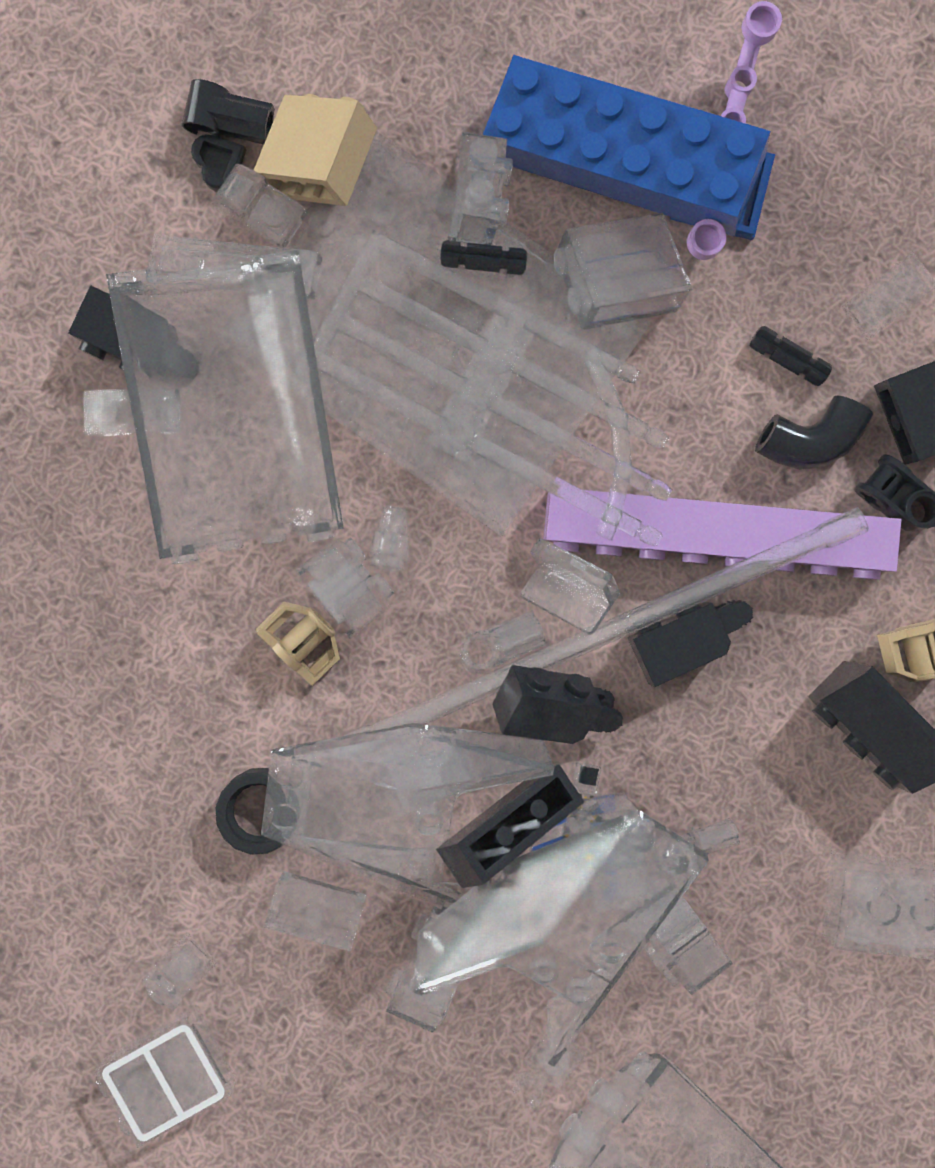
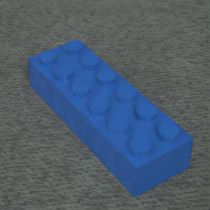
[482,55,771,237]

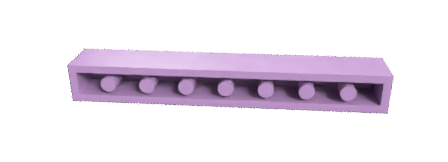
[543,487,901,580]

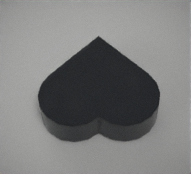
[191,134,247,192]

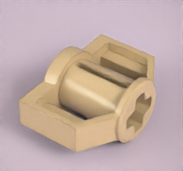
[256,602,340,686]
[877,619,935,682]

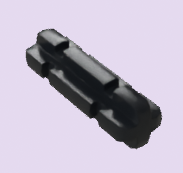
[440,240,527,275]
[750,326,832,386]

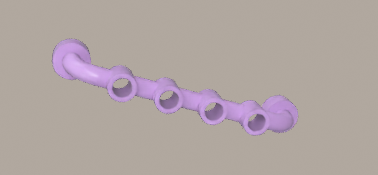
[687,1,782,260]

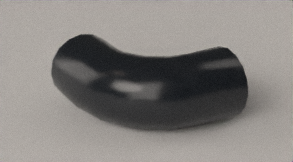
[755,395,874,470]

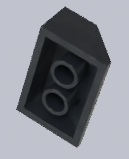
[808,661,935,794]

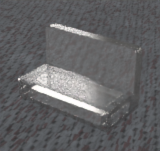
[521,538,621,635]

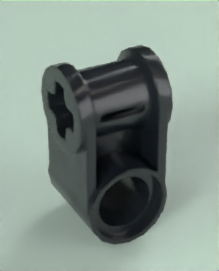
[854,454,935,532]

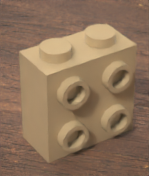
[253,94,377,206]

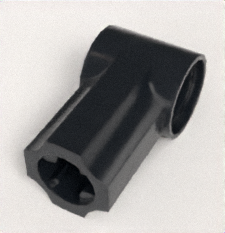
[182,79,275,145]

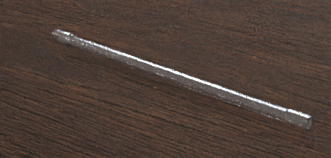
[331,507,869,764]

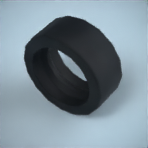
[215,768,302,855]

